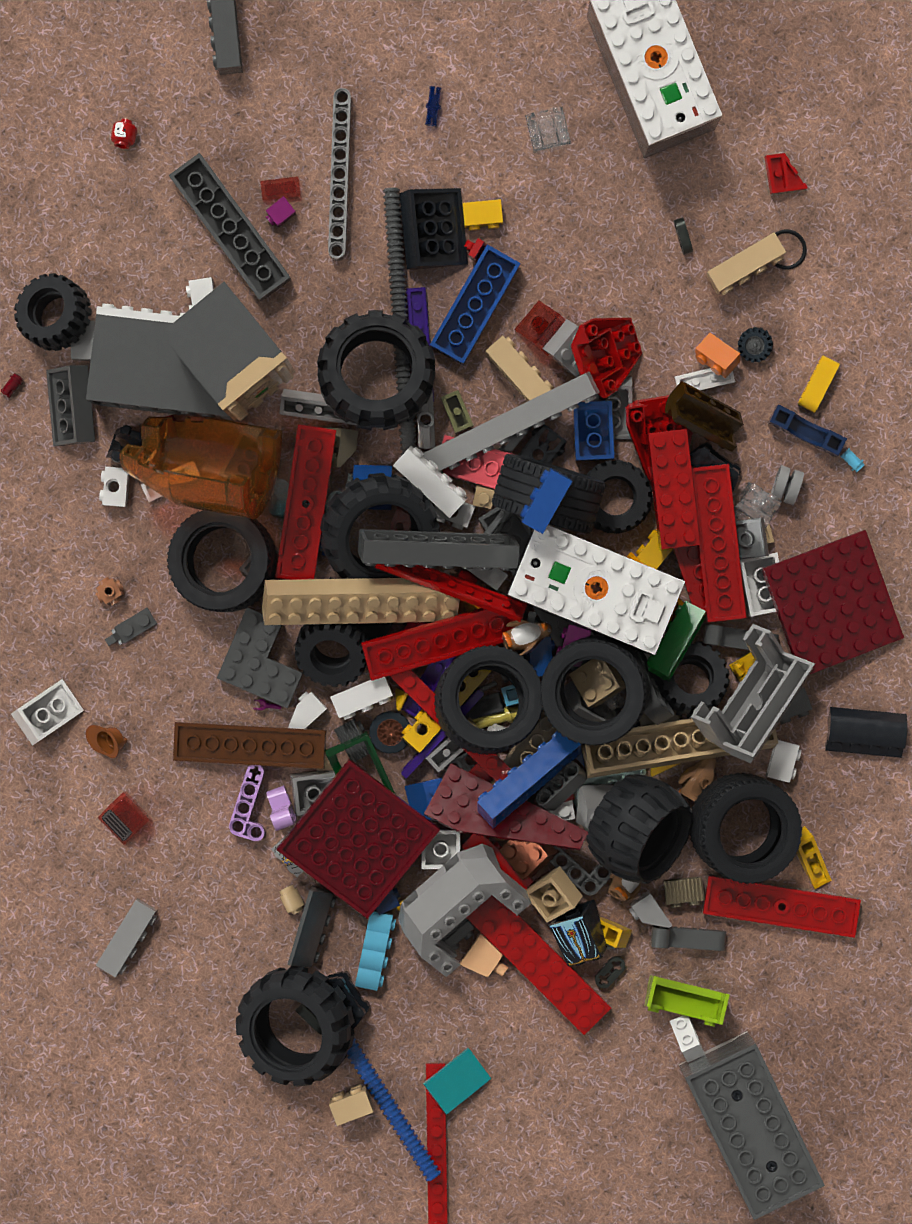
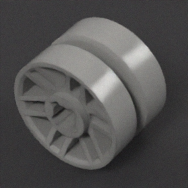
[770,465,804,506]

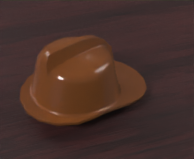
[85,725,127,758]

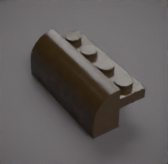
[665,381,744,452]

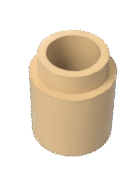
[279,885,305,915]

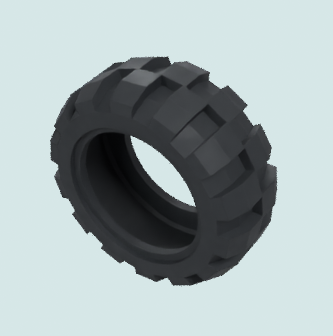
[317,310,436,431]
[320,473,440,579]
[236,966,355,1087]

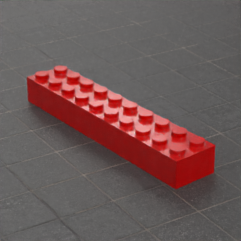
[466,895,611,1035]

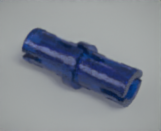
[425,86,442,127]

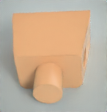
[460,932,508,977]

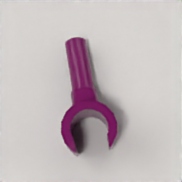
[253,699,281,711]

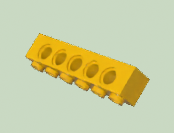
[401,670,492,753]

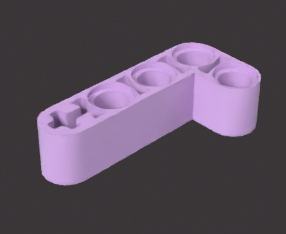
[229,765,266,841]
[266,785,297,831]

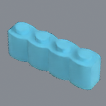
[355,910,396,991]

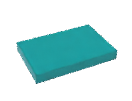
[423,1048,491,1115]

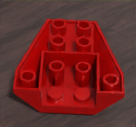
[571,318,642,398]
[625,395,693,480]

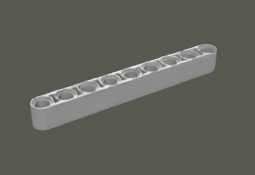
[328,88,351,261]

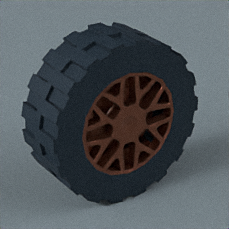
[369,711,410,754]

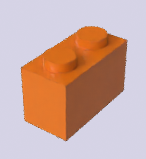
[695,333,740,378]

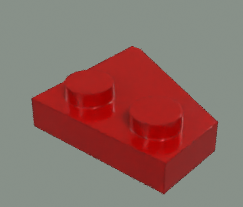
[764,153,808,194]

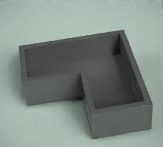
[217,607,303,708]

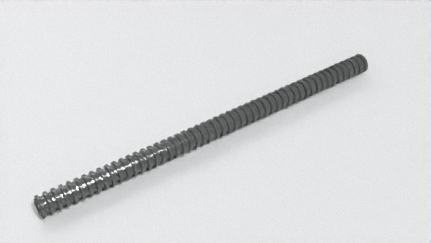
[383,188,417,484]

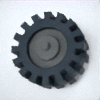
[738,327,773,363]

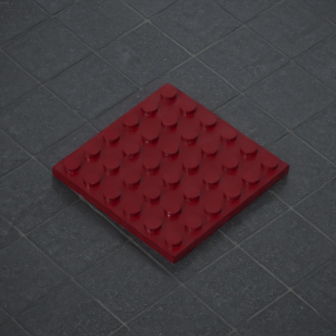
[761,530,904,674]
[276,759,440,919]

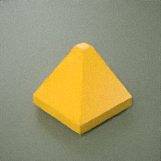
[395,688,408,711]

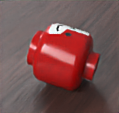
[111,119,137,149]

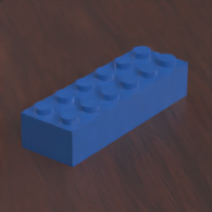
[430,244,521,365]
[477,731,581,828]

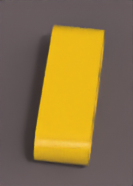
[798,355,840,413]

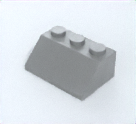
[576,784,614,828]

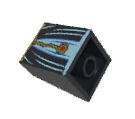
[549,900,607,966]

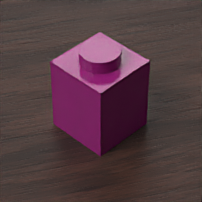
[266,196,296,228]

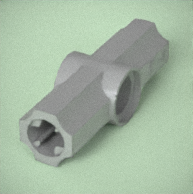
[417,391,435,449]

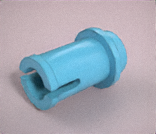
[840,448,865,472]

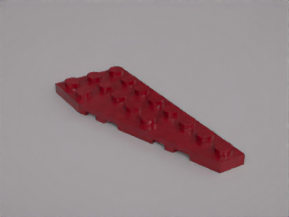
[424,764,588,851]

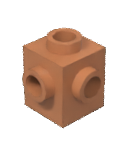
[95,577,124,606]

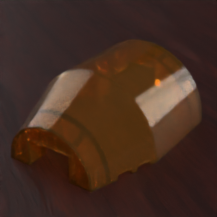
[120,416,282,519]

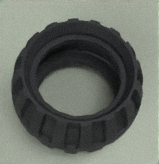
[587,774,693,884]

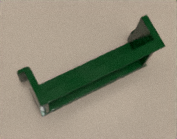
[325,731,395,793]

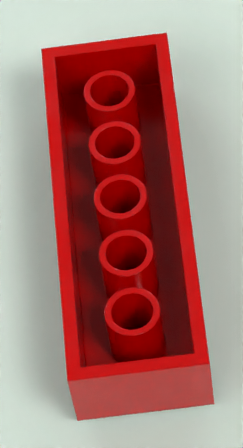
[646,429,700,549]

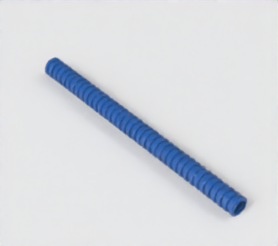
[347,1038,441,1181]

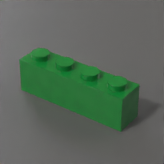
[647,601,706,682]

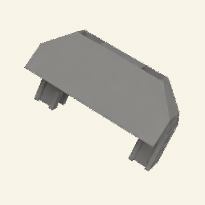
[691,624,815,763]
[398,844,531,977]

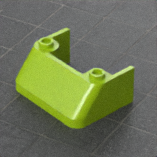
[644,975,730,1027]

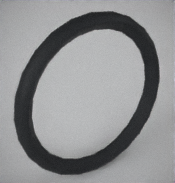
[774,229,807,270]

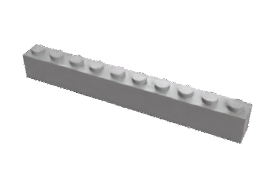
[423,371,600,474]

